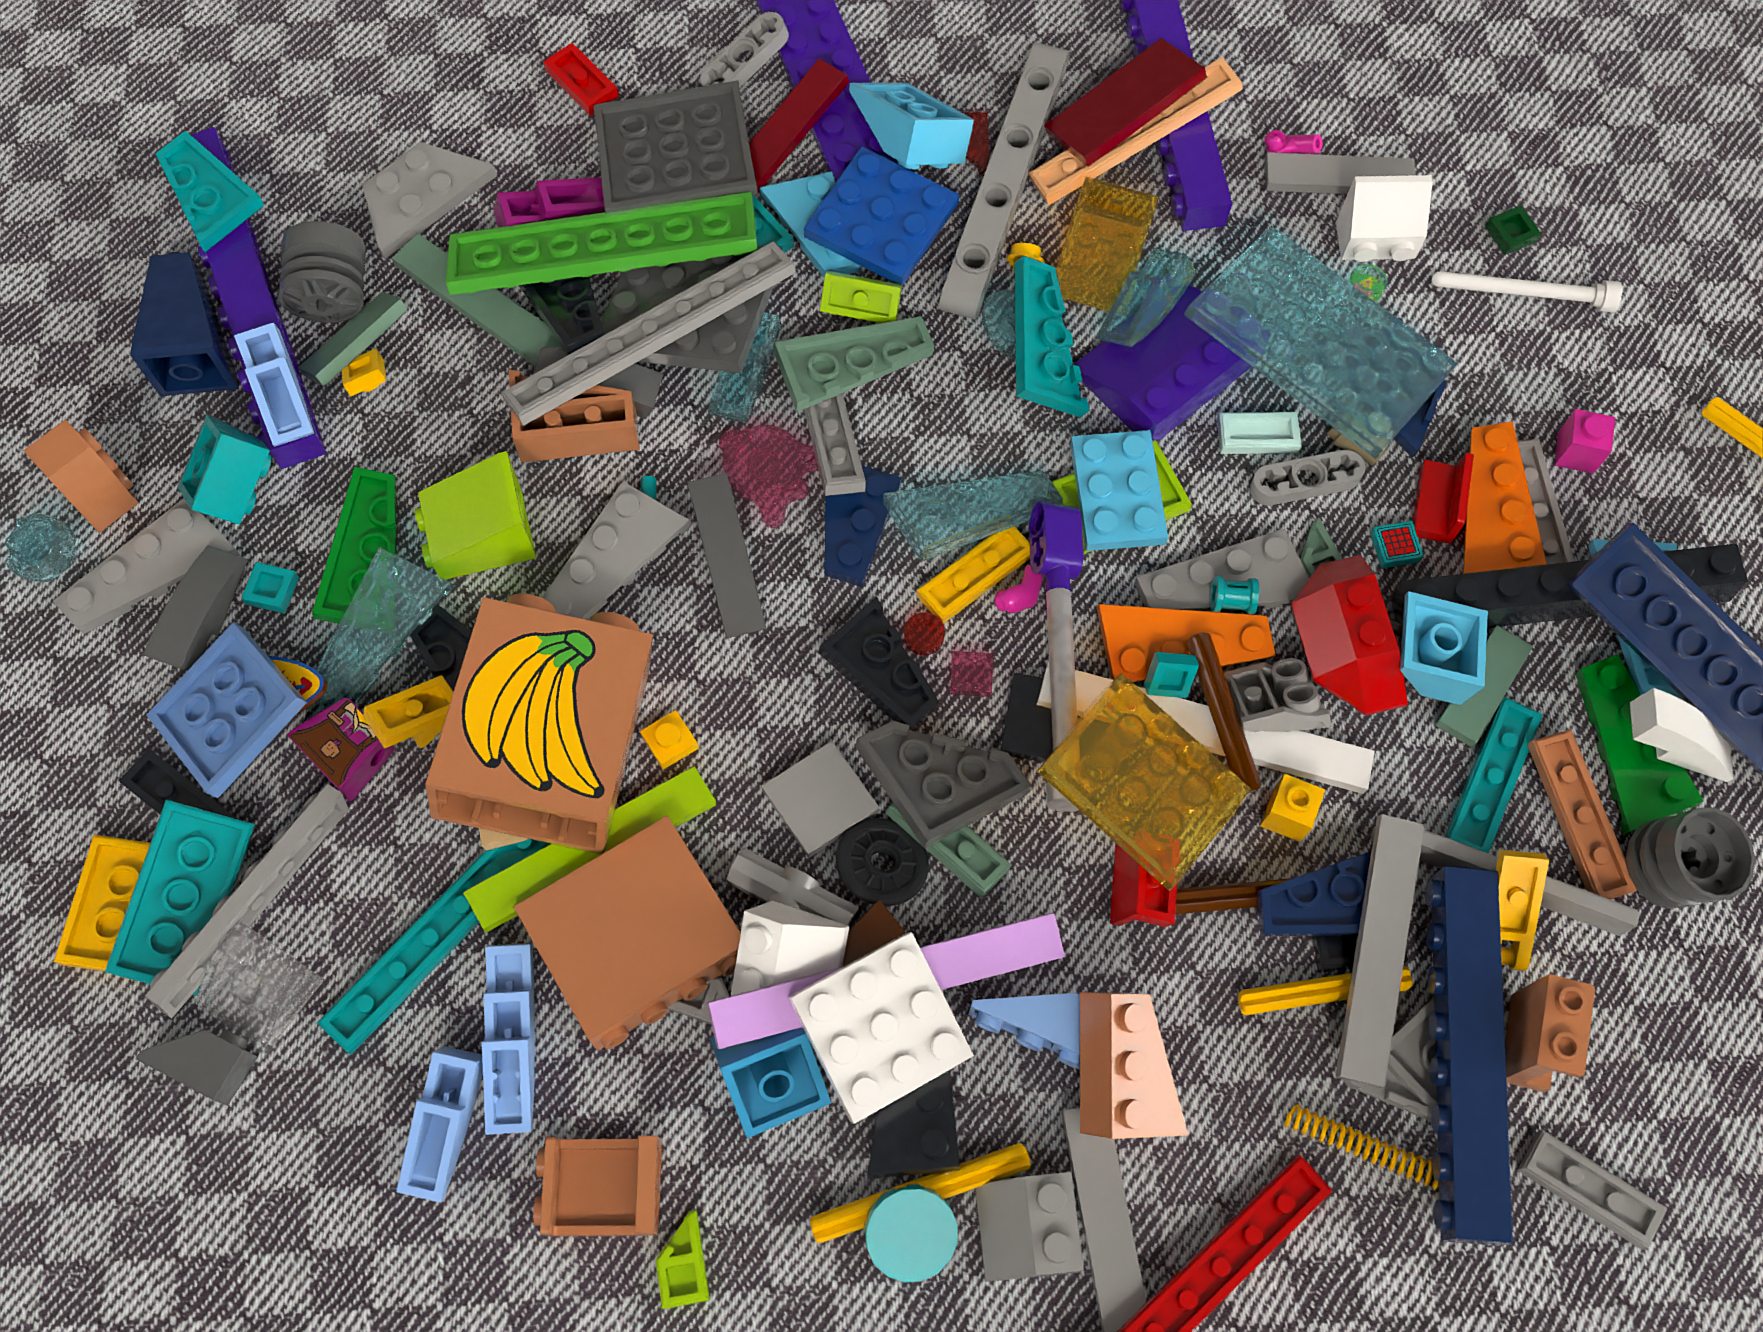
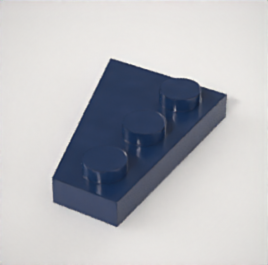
[824,465,902,588]

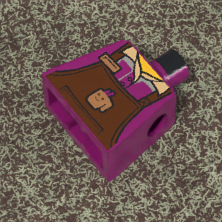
[287,696,395,802]

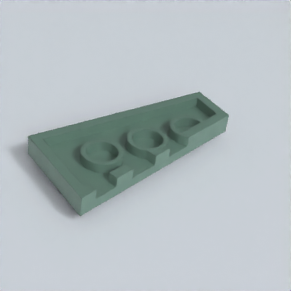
[773,316,934,412]

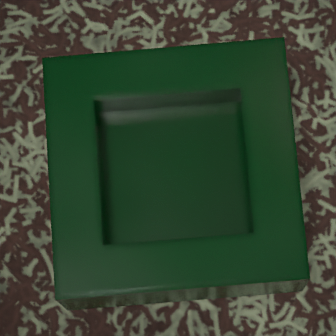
[1485,205,1542,255]

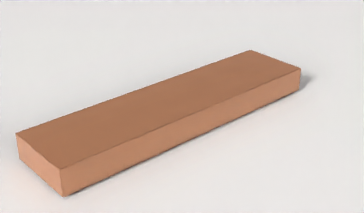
[1527,729,1637,899]

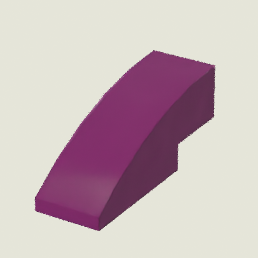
[493,177,605,228]

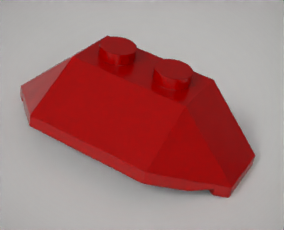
[1291,555,1408,716]

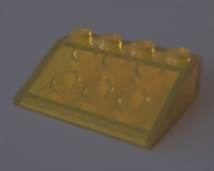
[1037,673,1251,890]

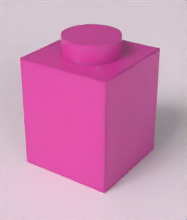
[1554,409,1615,474]

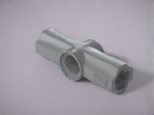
[726,848,859,932]

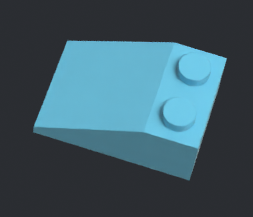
[849,83,974,170]

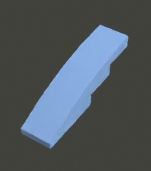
[482,943,535,1135]

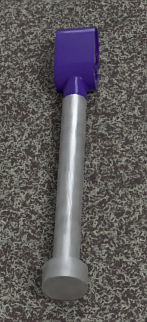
[1029,501,1091,812]

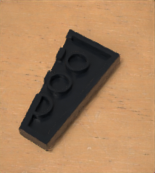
[867,990,960,1179]

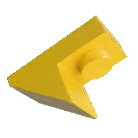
[363,675,454,749]

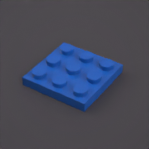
[804,147,959,287]

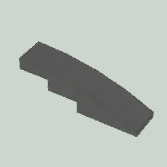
[687,473,767,639]

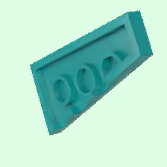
[1015,256,1090,418]

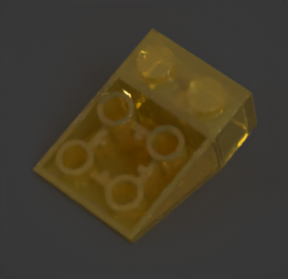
[1056,177,1159,315]

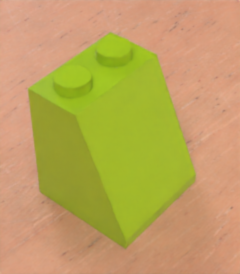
[415,451,537,581]

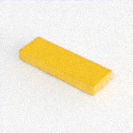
[916,521,1030,625]

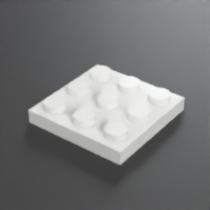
[788,932,974,1124]

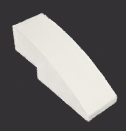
[1630,688,1733,782]

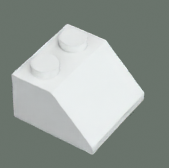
[1336,175,1433,262]
[731,901,849,996]

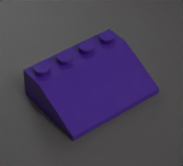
[1073,281,1270,442]

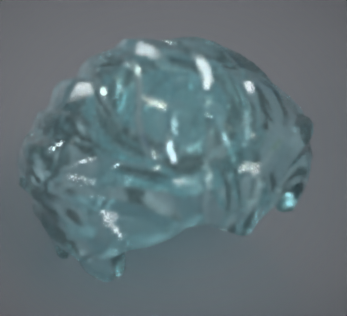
[5,513,77,583]

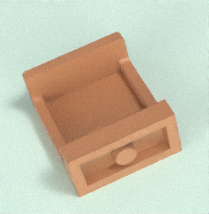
[1505,974,1595,1093]
[533,1136,662,1237]

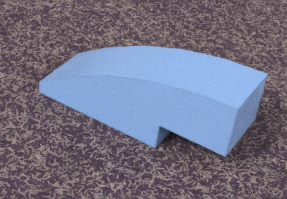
[234,323,314,447]
[396,1046,483,1203]

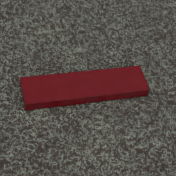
[749,59,849,193]

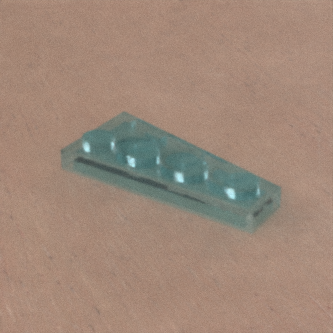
[883,470,1063,562]
[314,547,456,709]

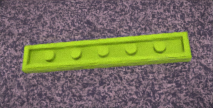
[463,766,716,933]

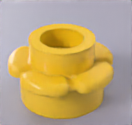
[1006,243,1044,271]

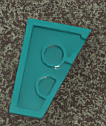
[155,131,264,252]

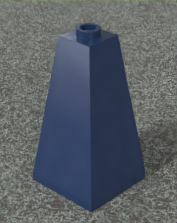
[131,252,239,396]

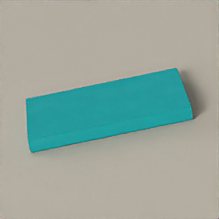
[105,800,256,996]

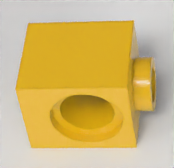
[1260,773,1325,842]

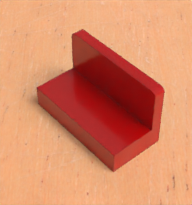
[1412,452,1474,544]
[1110,830,1180,927]

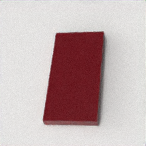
[1044,38,1208,167]

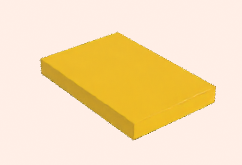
[54,835,150,972]

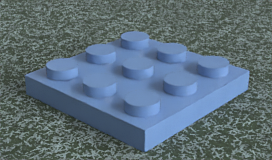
[146,622,307,798]

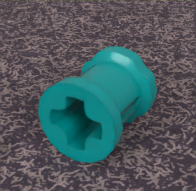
[1210,575,1259,614]

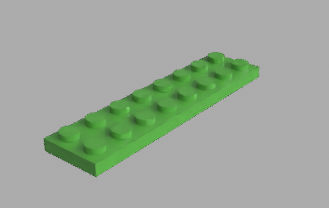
[446,192,758,295]

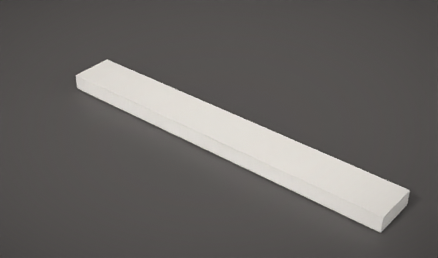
[1037,662,1375,794]

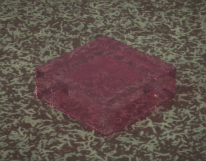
[950,651,994,697]

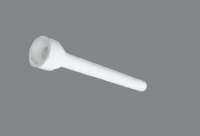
[1432,271,1622,313]

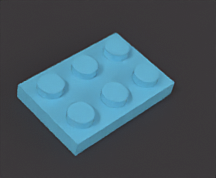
[1070,430,1168,551]

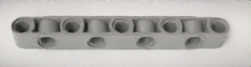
[939,42,1070,320]

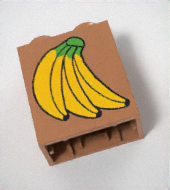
[426,594,653,854]

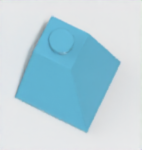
[1400,591,1488,705]

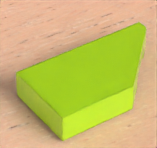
[655,1210,710,1310]

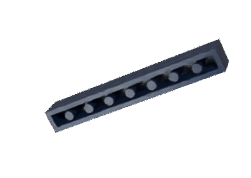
[1425,866,1513,1246]

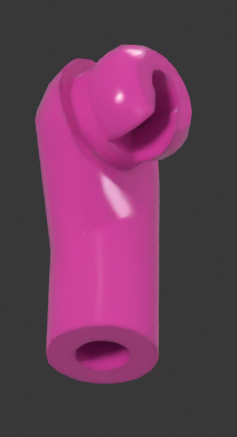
[1264,130,1322,154]
[994,565,1044,613]

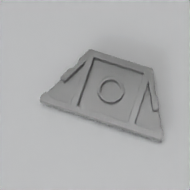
[362,142,497,259]
[1343,997,1437,1121]

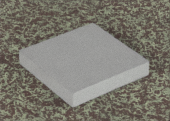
[761,741,880,858]

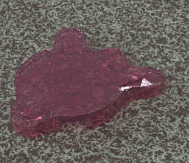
[719,425,819,528]

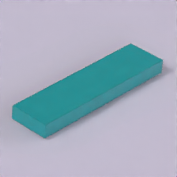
[1444,697,1543,854]

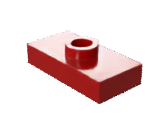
[543,43,619,116]

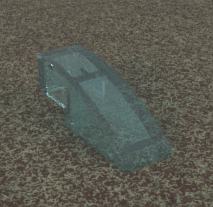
[1096,248,1197,347]
[708,312,782,423]

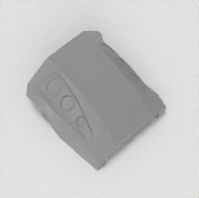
[1224,658,1331,732]

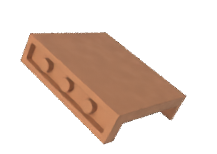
[514,815,741,1051]

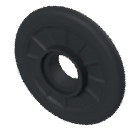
[836,818,929,906]

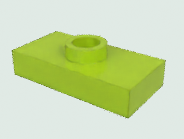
[820,271,902,323]

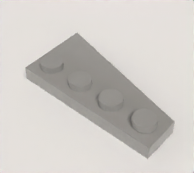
[542,481,692,620]
[53,498,240,634]
[1134,528,1309,612]

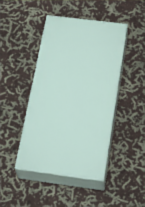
[1217,412,1301,454]

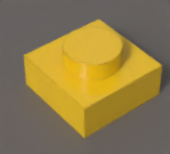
[342,348,386,396]
[640,710,699,770]

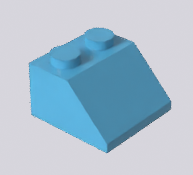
[709,1027,831,1138]

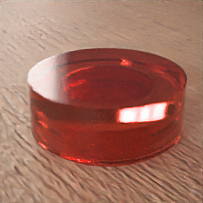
[904,612,945,656]

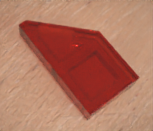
[961,112,989,176]

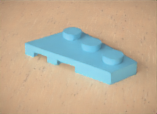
[760,171,862,278]

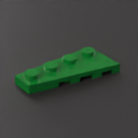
[312,467,397,636]
[1576,654,1704,836]

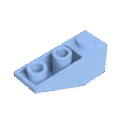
[968,993,1080,1069]

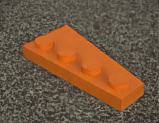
[1462,421,1547,574]
[1096,604,1276,684]

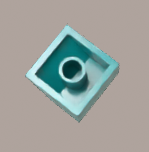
[178,414,271,525]

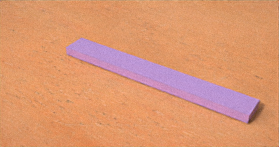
[707,913,1065,1049]

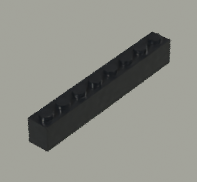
[1391,543,1748,638]

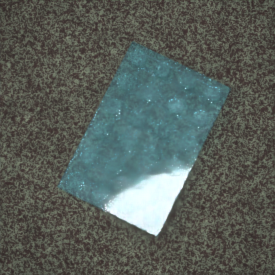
[1184,226,1458,459]

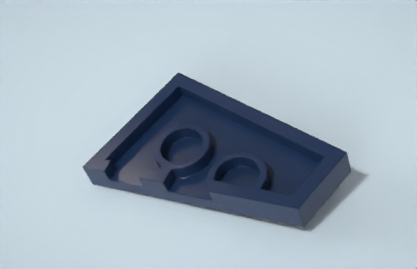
[1257,851,1371,936]

